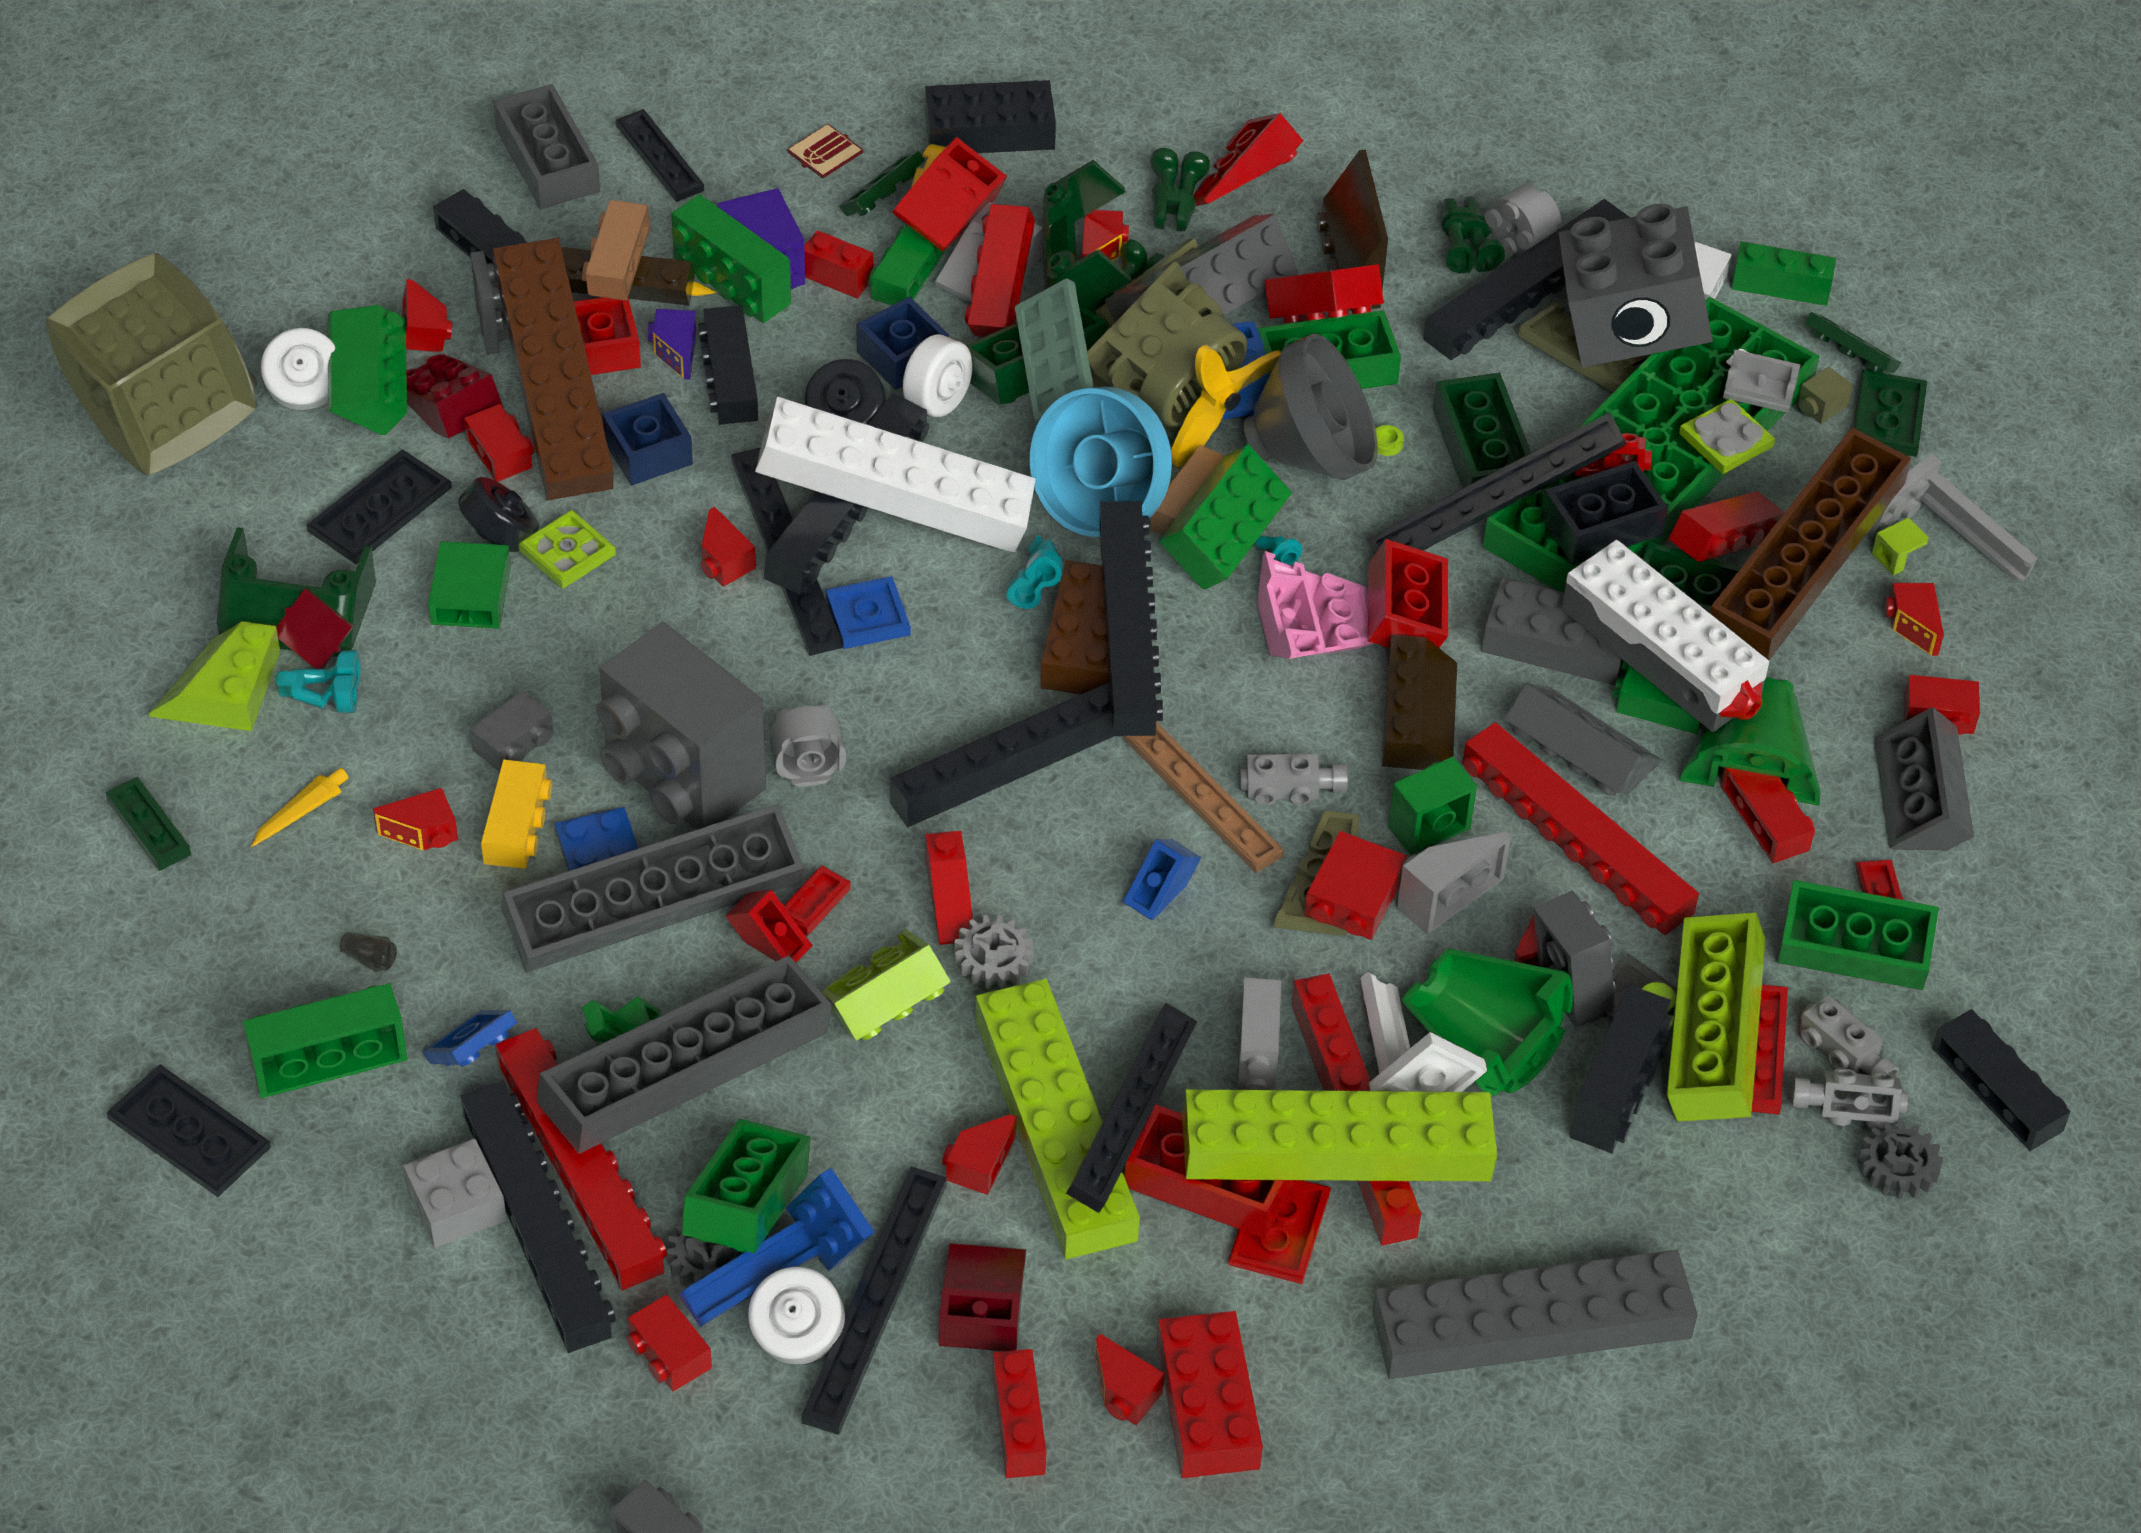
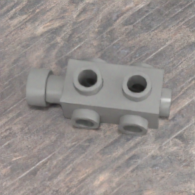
[1240,753,1348,805]
[1799,995,1899,1077]
[1792,1068,1908,1129]

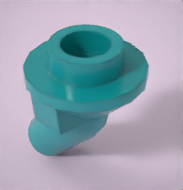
[1256,535,1303,565]

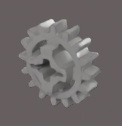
[954,915,1034,989]

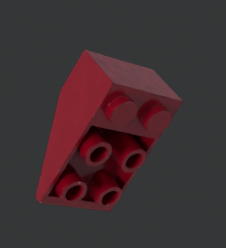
[406,354,504,439]
[939,1243,1026,1351]

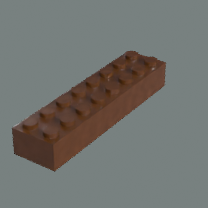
[493,237,614,501]
[1710,427,1911,660]

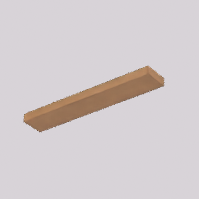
[1123,722,1284,873]

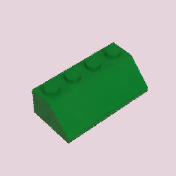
[328,305,407,435]

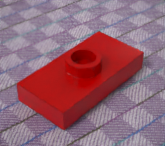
[784,865,851,936]

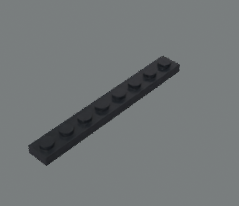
[1367,412,1627,554]
[731,447,842,656]
[1066,1003,1197,1213]
[802,1166,947,1435]

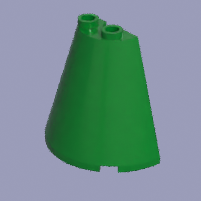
[1679,677,1821,806]
[1401,948,1573,1096]

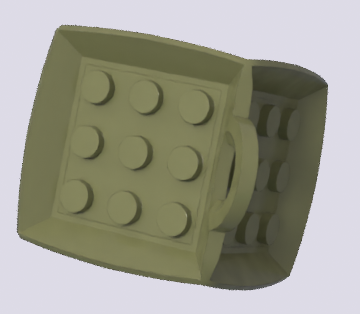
[45,253,257,476]

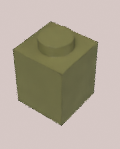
[1797,366,1853,424]

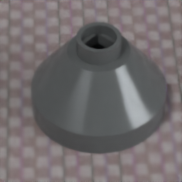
[1244,334,1378,480]

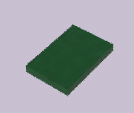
[1853,370,1927,457]

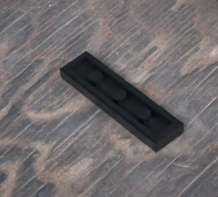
[616,109,704,202]

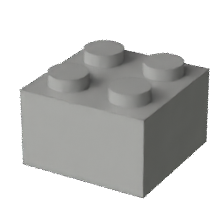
[403,1139,507,1248]

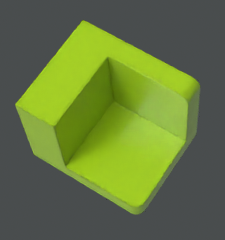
[1872,517,1929,575]

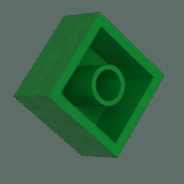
[1388,756,1477,856]

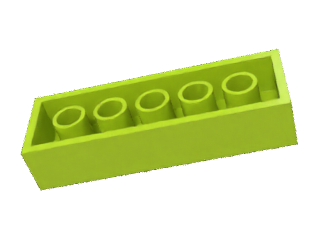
[1667,912,1765,1122]

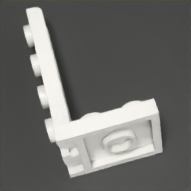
[1360,972,1487,1092]

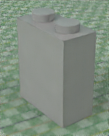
[1237,977,1281,1090]

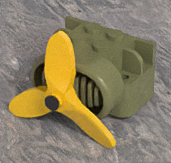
[1087,261,1281,468]

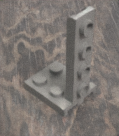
[1866,454,2038,581]

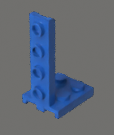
[679,1168,875,1327]

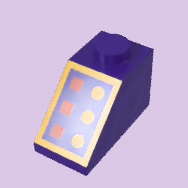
[648,309,697,380]

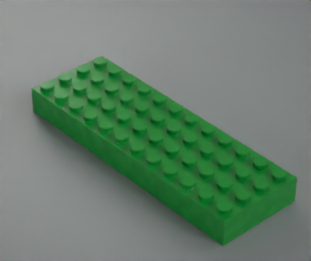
[1483,296,1820,592]

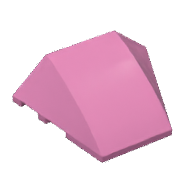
[1257,551,1374,659]

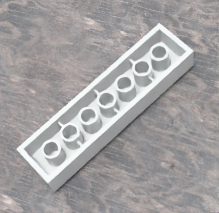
[755,397,1036,552]

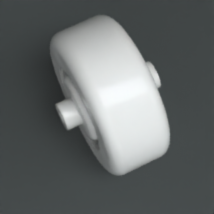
[261,328,335,410]
[903,334,973,417]
[748,1267,845,1364]

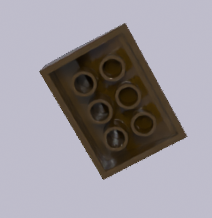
[1316,149,1388,311]

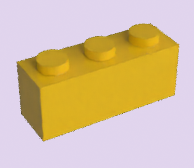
[481,759,552,869]

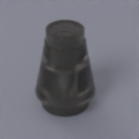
[339,932,397,972]

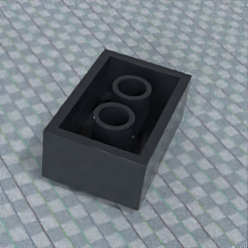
[1540,461,1668,565]

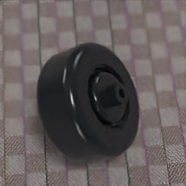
[805,359,887,425]
[458,477,539,552]

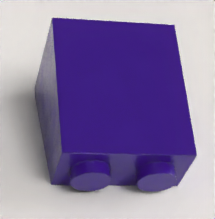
[717,188,805,289]

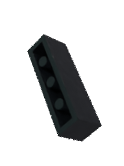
[433,189,528,279]
[698,305,758,425]
[1932,1009,2071,1151]

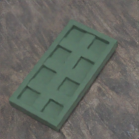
[1015,278,1094,423]

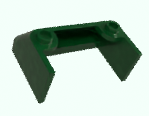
[1042,160,1131,307]
[217,527,376,657]

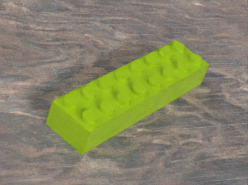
[975,978,1140,1260]
[1182,1089,1497,1182]

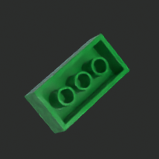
[671,194,791,323]
[1257,310,1401,389]
[1158,444,1292,590]
[1778,880,1939,990]
[242,983,408,1098]
[682,1119,811,1253]

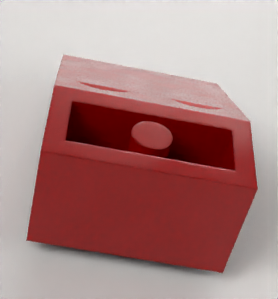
[892,137,1007,252]

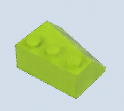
[148,621,280,731]
[821,929,951,1041]

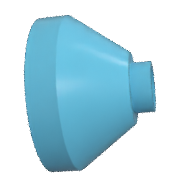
[1030,386,1172,537]

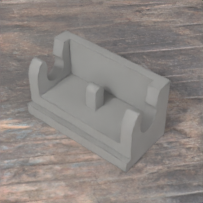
[1723,350,1800,413]

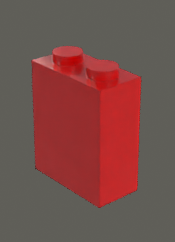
[1304,831,1407,940]

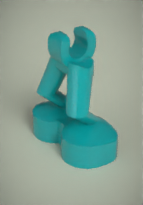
[1006,535,1064,609]
[275,650,361,713]

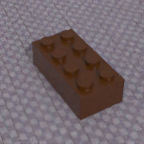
[1040,560,1109,695]

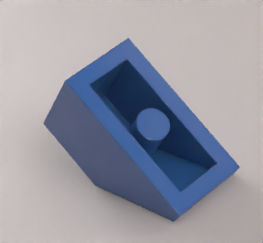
[1123,839,1202,920]

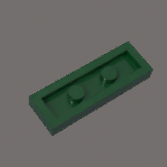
[839,150,925,216]
[1805,312,1901,373]
[105,776,191,871]

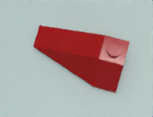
[1193,113,1304,207]

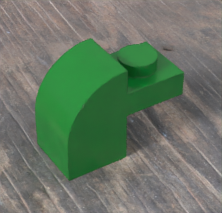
[581,996,662,1046]

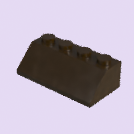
[1382,634,1457,770]

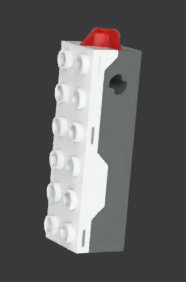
[1562,540,1769,732]

